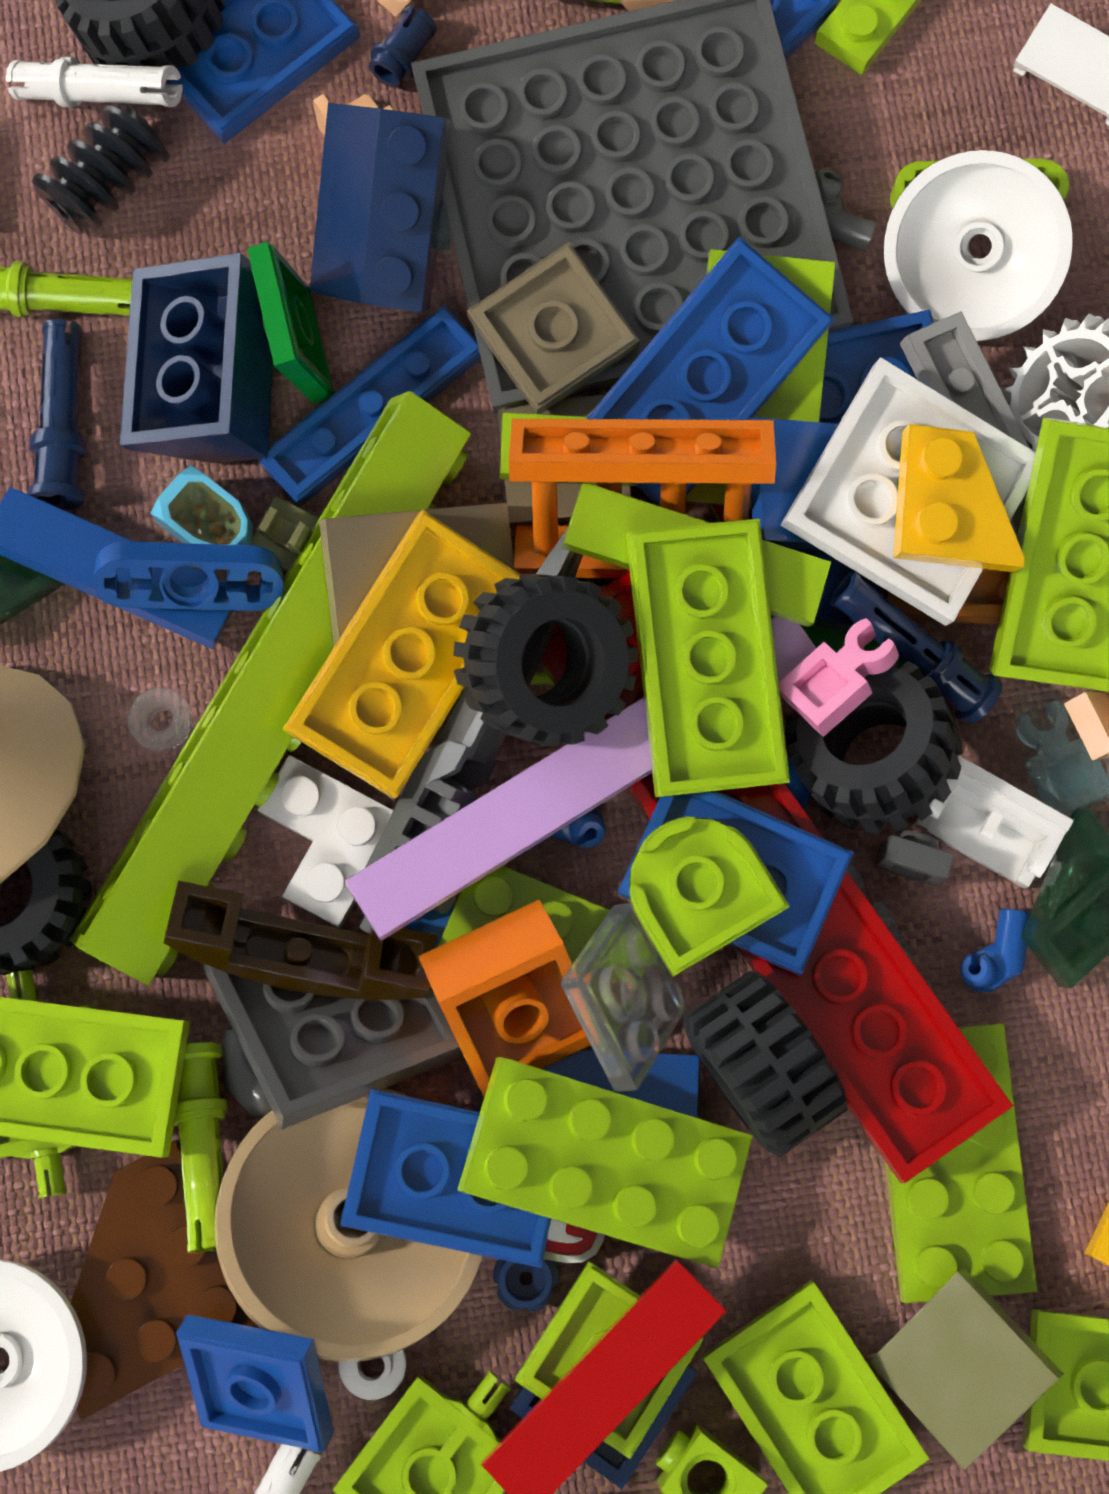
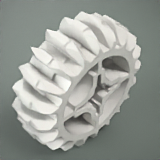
[1001,314,1109,452]

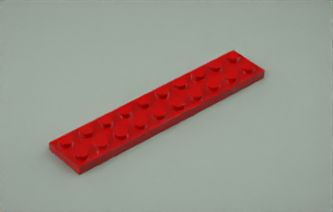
[540,571,1013,1183]

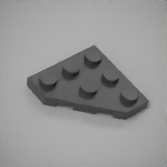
[203,964,463,1129]

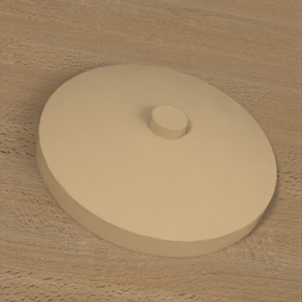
[214,1088,482,1362]

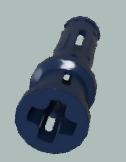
[27,319,86,510]
[828,571,1003,725]

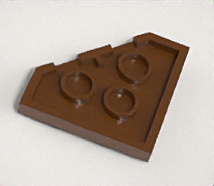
[71,1139,256,1420]

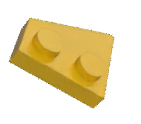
[893,424,1025,572]

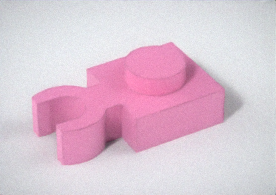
[778,618,899,737]

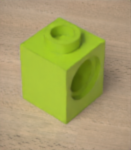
[655,1422,768,1494]

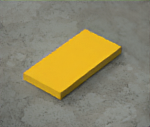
[282,509,520,799]

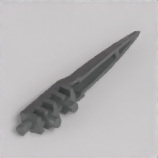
[360,528,583,934]

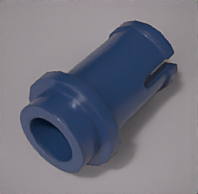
[369,6,437,87]

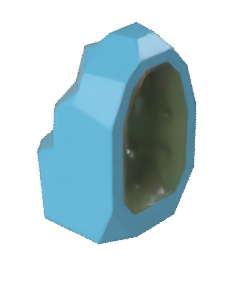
[151,465,253,545]

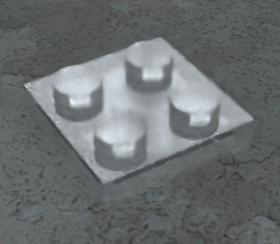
[560,903,686,1092]

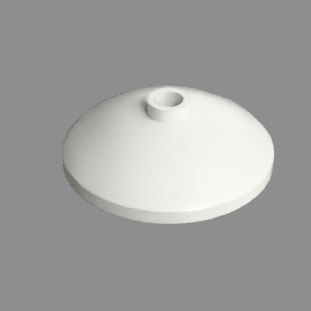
[884,150,1073,341]
[0,1259,87,1472]

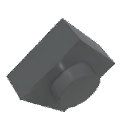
[874,830,955,886]

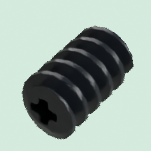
[32,103,170,234]

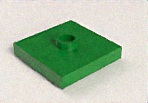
[247,241,335,405]

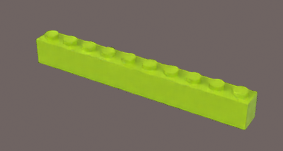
[69,391,471,986]

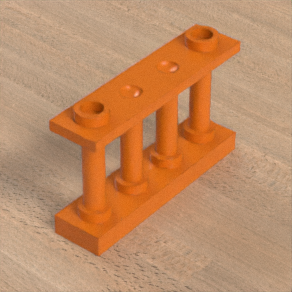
[509,419,776,578]

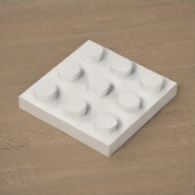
[781,357,1035,626]

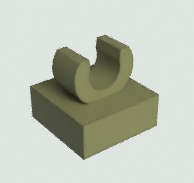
[252,496,319,575]

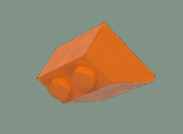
[418,900,604,1097]

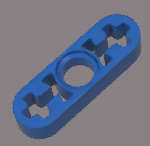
[93,541,283,611]

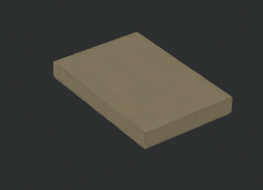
[319,502,514,646]

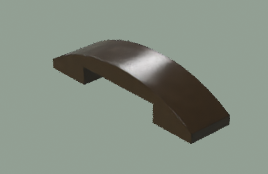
[163,880,437,1000]

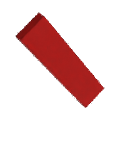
[481,1259,727,1494]

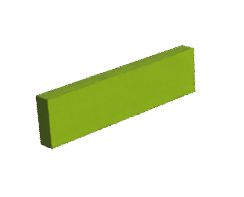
[562,482,831,627]

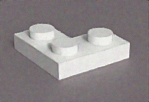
[258,755,393,929]

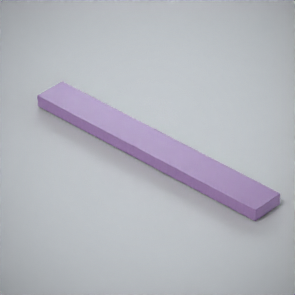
[345,617,816,941]

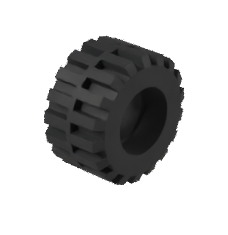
[56,0,225,69]
[453,574,638,747]
[785,661,963,834]
[0,829,92,975]
[683,971,848,1157]

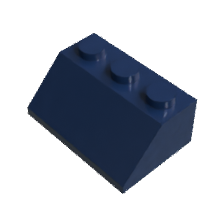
[309,103,452,312]
[120,253,273,464]

